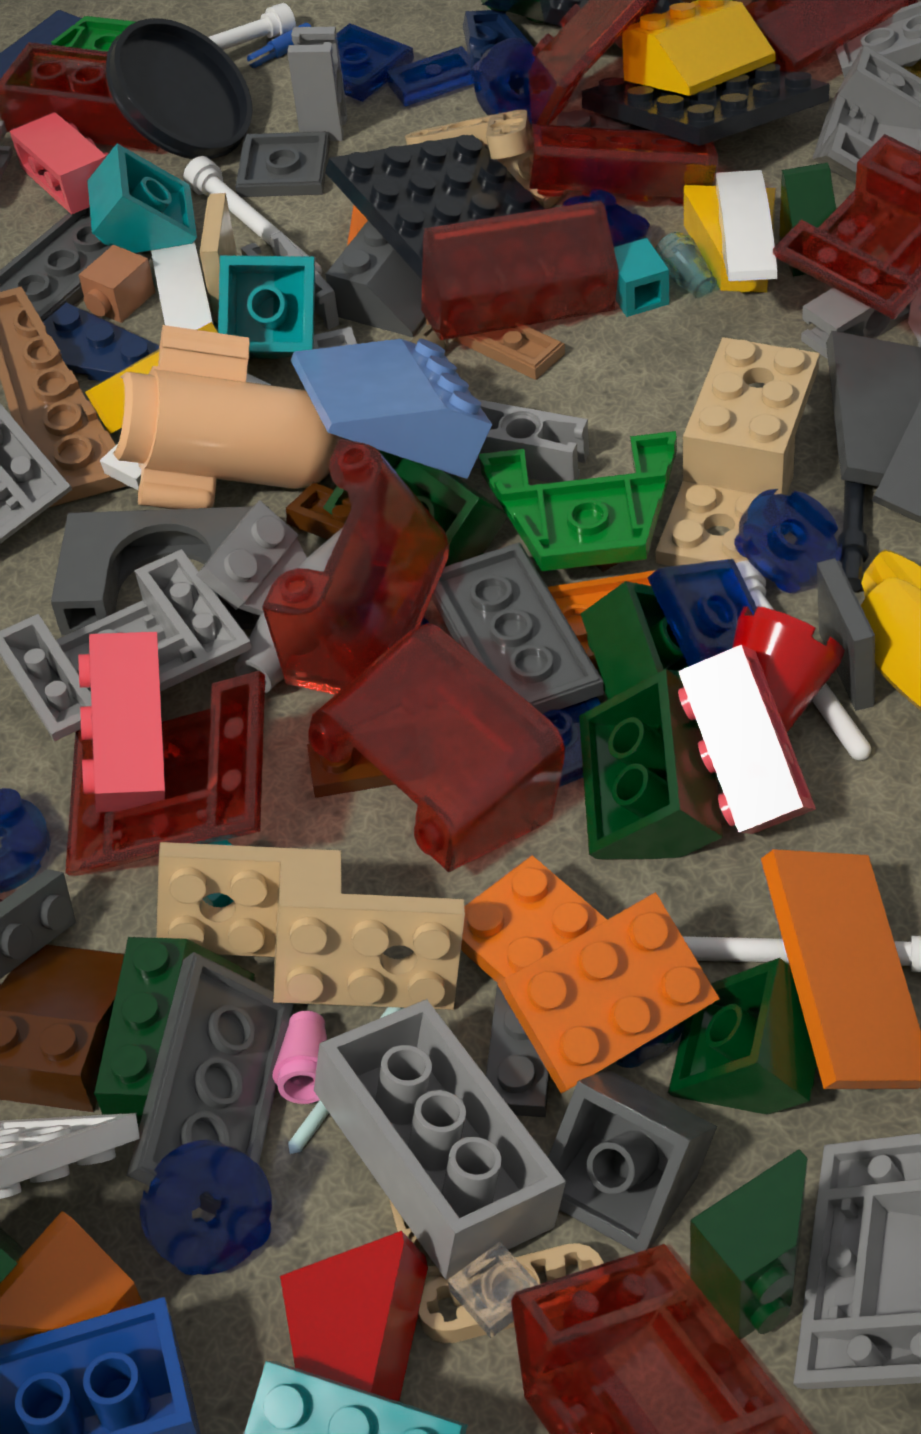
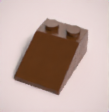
[0,944,124,1112]

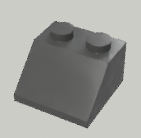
[325,221,454,337]
[548,1069,717,1257]

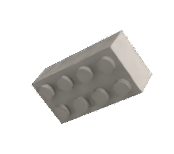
[314,999,566,1280]

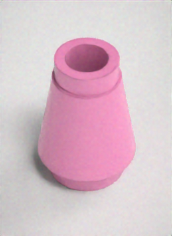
[272,1011,327,1104]

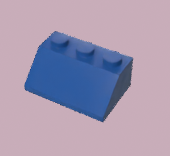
[0,1297,201,1434]

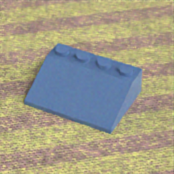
[290,339,492,479]

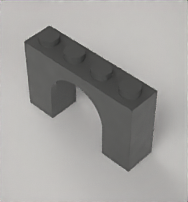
[51,506,269,635]

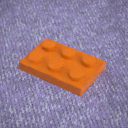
[461,855,608,983]
[497,892,720,1093]

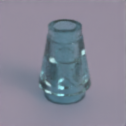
[655,232,717,298]

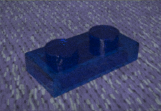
[387,46,474,107]

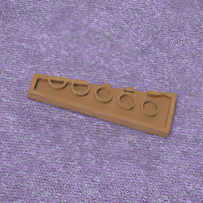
[0,286,128,507]

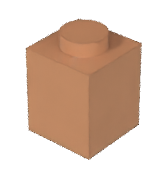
[79,244,156,323]

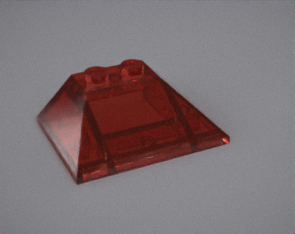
[529,0,660,134]
[773,134,921,319]
[65,671,265,876]
[511,1244,813,1434]

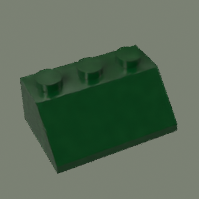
[323,445,508,586]
[579,669,723,859]
[94,937,256,1130]

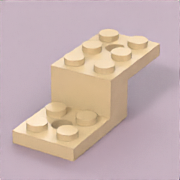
[655,337,820,576]
[157,842,465,1010]

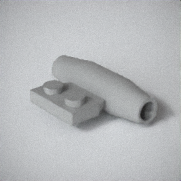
[196,500,376,693]

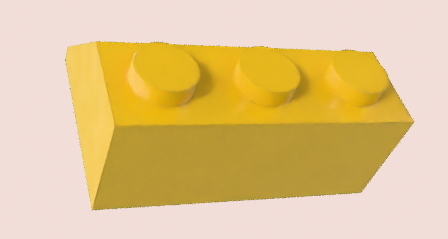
[622,0,775,96]

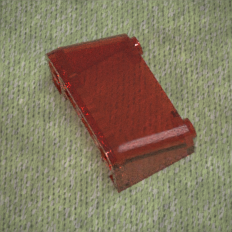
[262,439,449,701]
[308,624,565,872]

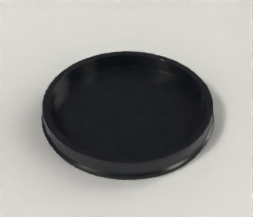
[106,18,253,160]

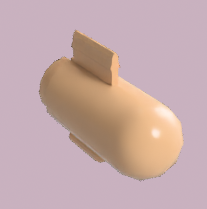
[113,325,343,509]

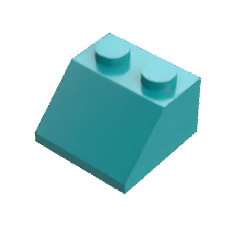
[87,143,197,253]
[218,255,316,359]

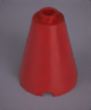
[732,606,845,733]

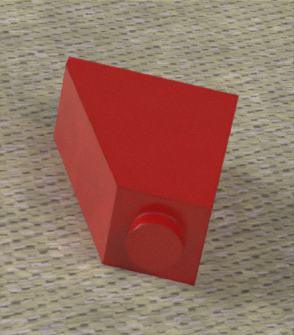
[280,1231,428,1402]

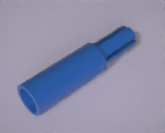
[247,22,311,68]

